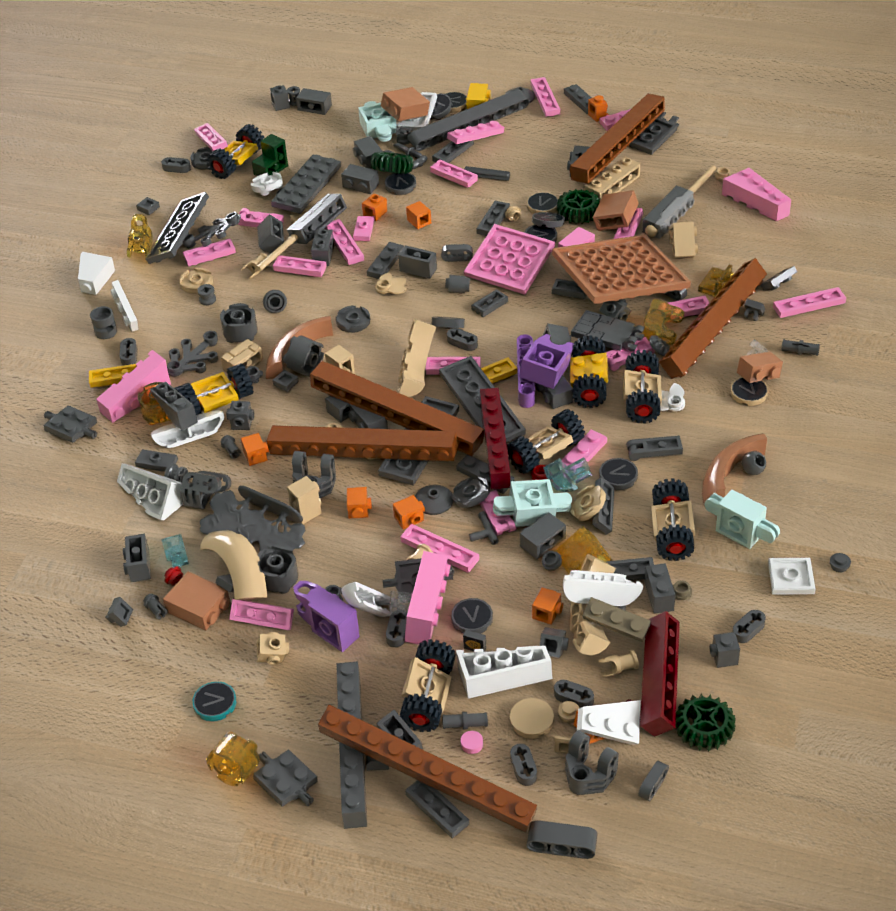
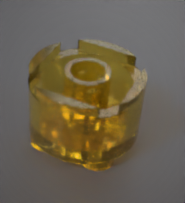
[138,382,171,425]
[206,731,260,786]

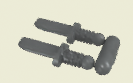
[383,143,428,169]

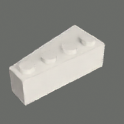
[456,646,553,699]

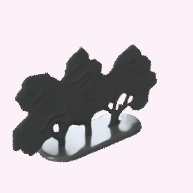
[200,486,306,551]

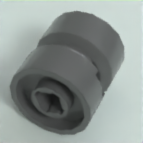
[90,306,117,339]

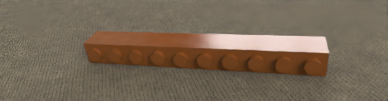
[569,93,665,184]
[659,258,767,379]
[310,361,484,456]
[266,425,458,461]
[318,705,537,833]

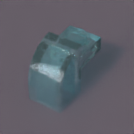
[543,457,592,492]

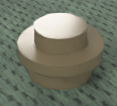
[673,581,692,600]

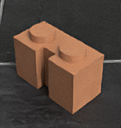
[737,352,783,383]

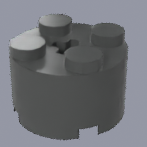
[220,303,258,343]
[283,336,324,377]
[258,545,299,594]

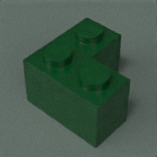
[252,134,288,176]

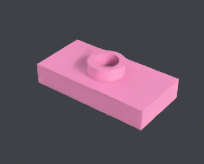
[353,216,374,241]

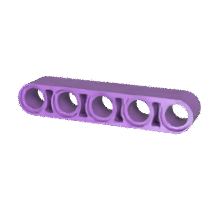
[517,334,535,408]

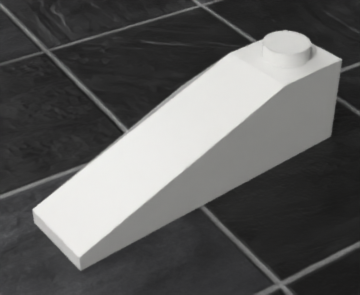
[117,463,183,520]

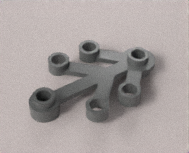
[183,212,241,249]
[167,331,218,377]

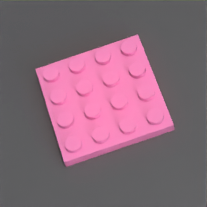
[464,224,555,295]

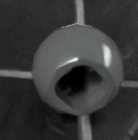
[741,451,766,475]

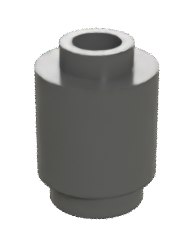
[445,275,470,293]

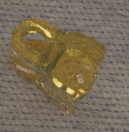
[127,214,153,257]
[641,299,685,345]

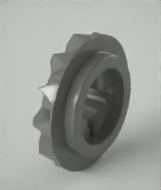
[649,335,670,357]

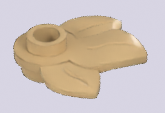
[375,273,407,294]

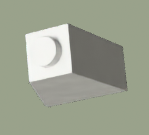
[78,252,115,295]

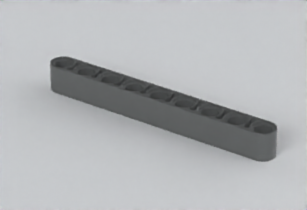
[408,89,529,151]

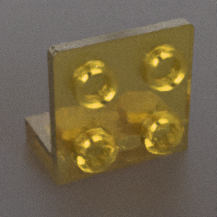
[555,526,613,575]

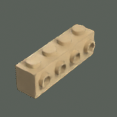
[584,156,641,201]

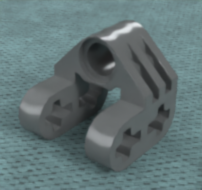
[292,451,336,498]
[180,470,232,510]
[565,730,619,795]

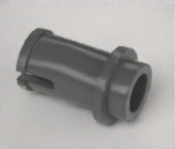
[221,435,241,459]
[143,594,168,619]

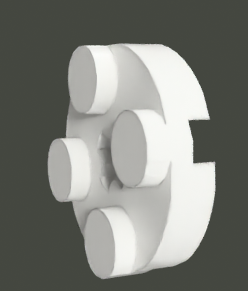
[251,172,283,195]

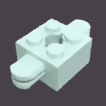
[358,101,397,142]
[493,479,572,527]
[704,490,780,549]

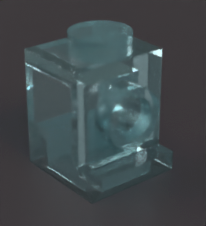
[161,534,189,568]

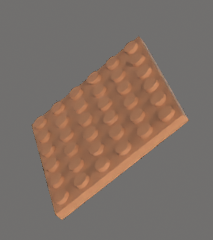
[552,234,691,304]

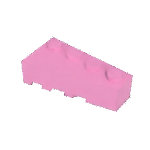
[722,168,791,221]
[96,350,171,423]
[404,551,451,644]

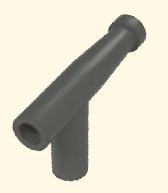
[469,511,499,545]

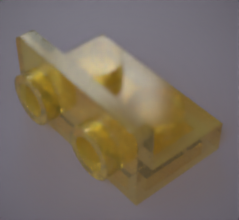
[698,264,734,297]

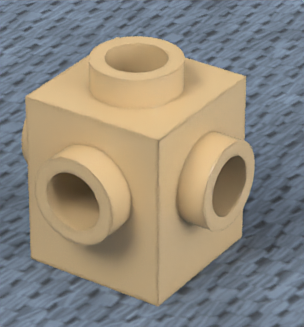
[256,632,289,665]

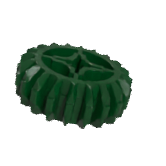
[371,152,414,173]
[557,189,600,224]
[675,693,736,752]

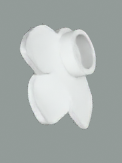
[660,383,685,412]

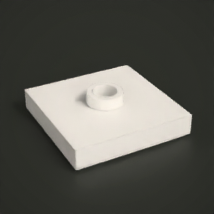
[768,558,816,595]

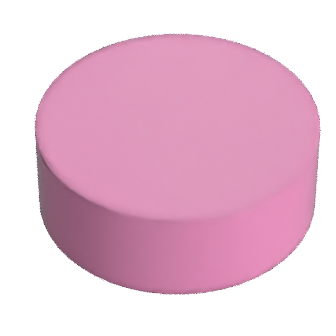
[461,731,483,754]

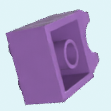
[519,334,574,389]
[293,581,360,652]

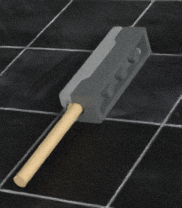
[642,165,717,239]
[256,193,347,272]

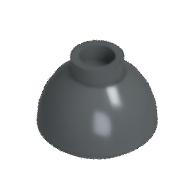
[263,290,287,313]

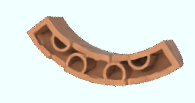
[266,316,333,379]
[702,433,767,507]

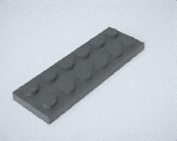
[271,155,341,214]
[145,192,209,264]
[439,356,526,443]
[378,396,459,486]

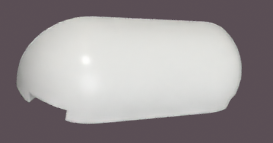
[151,410,224,448]
[563,570,643,606]
[341,582,398,617]

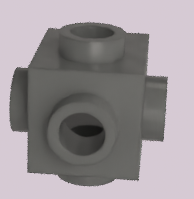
[599,299,632,321]
[226,401,255,430]

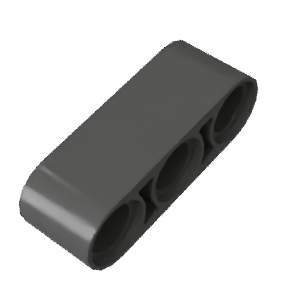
[526,820,598,859]

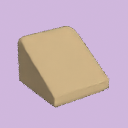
[555,736,571,754]

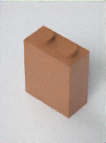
[381,87,430,121]
[593,190,639,231]
[163,571,231,631]

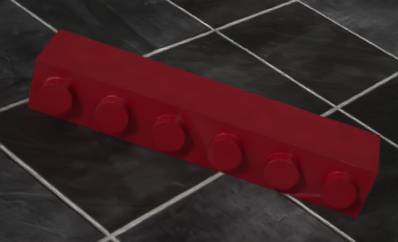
[480,388,510,489]
[640,611,680,737]

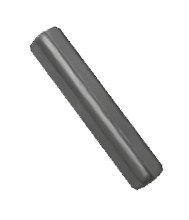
[464,166,510,181]

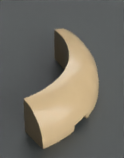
[397,318,436,397]
[200,530,267,601]
[569,554,616,655]

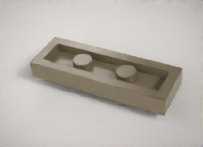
[583,597,651,642]

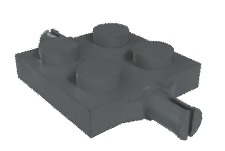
[43,405,97,443]
[382,558,453,603]
[253,749,318,807]

